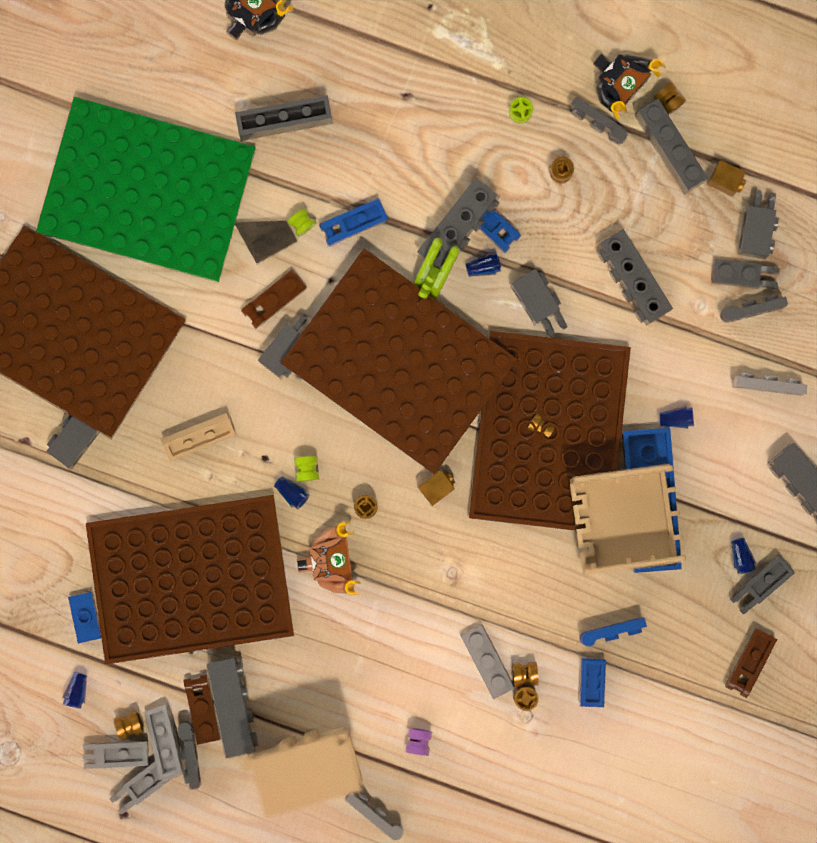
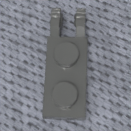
[569,97,628,145]
[712,259,780,289]
[720,294,788,323]
[730,555,795,614]
[178,721,201,790]

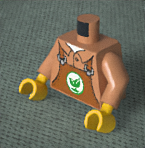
[297,521,361,595]

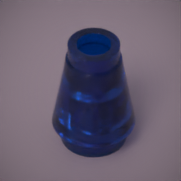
[466,252,502,277]
[660,406,694,429]
[274,476,310,510]
[731,538,757,574]
[62,672,87,709]

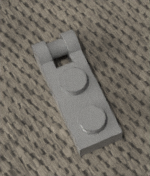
[345,791,403,840]

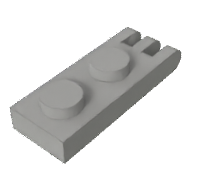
[83,741,149,769]

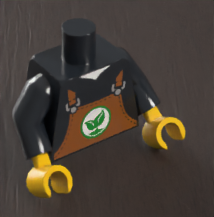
[224,0,294,40]
[593,54,666,119]

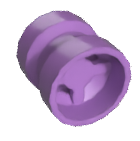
[405,728,432,756]

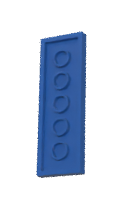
[622,428,682,573]

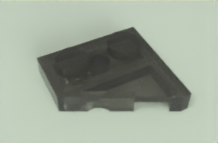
[235,220,298,264]

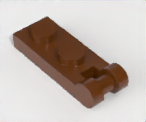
[241,270,307,329]
[725,628,778,698]
[183,674,221,745]

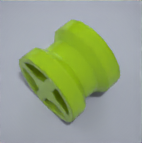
[509,97,533,124]
[287,208,317,237]

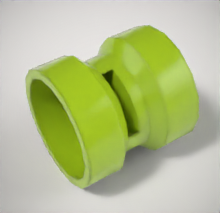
[294,456,320,482]

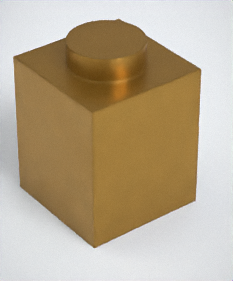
[707,160,747,197]
[418,470,456,506]

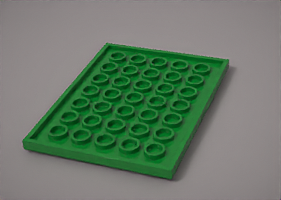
[36,97,256,283]

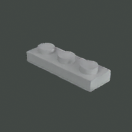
[732,373,807,396]
[460,625,515,700]
[144,704,185,781]

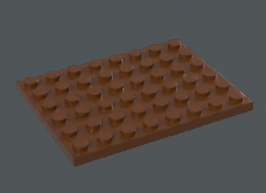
[0,225,186,440]
[280,248,517,475]
[469,331,631,531]
[85,495,294,665]

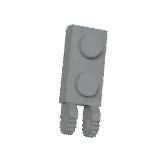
[109,761,171,815]

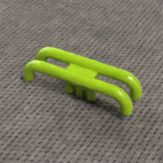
[413,237,460,300]

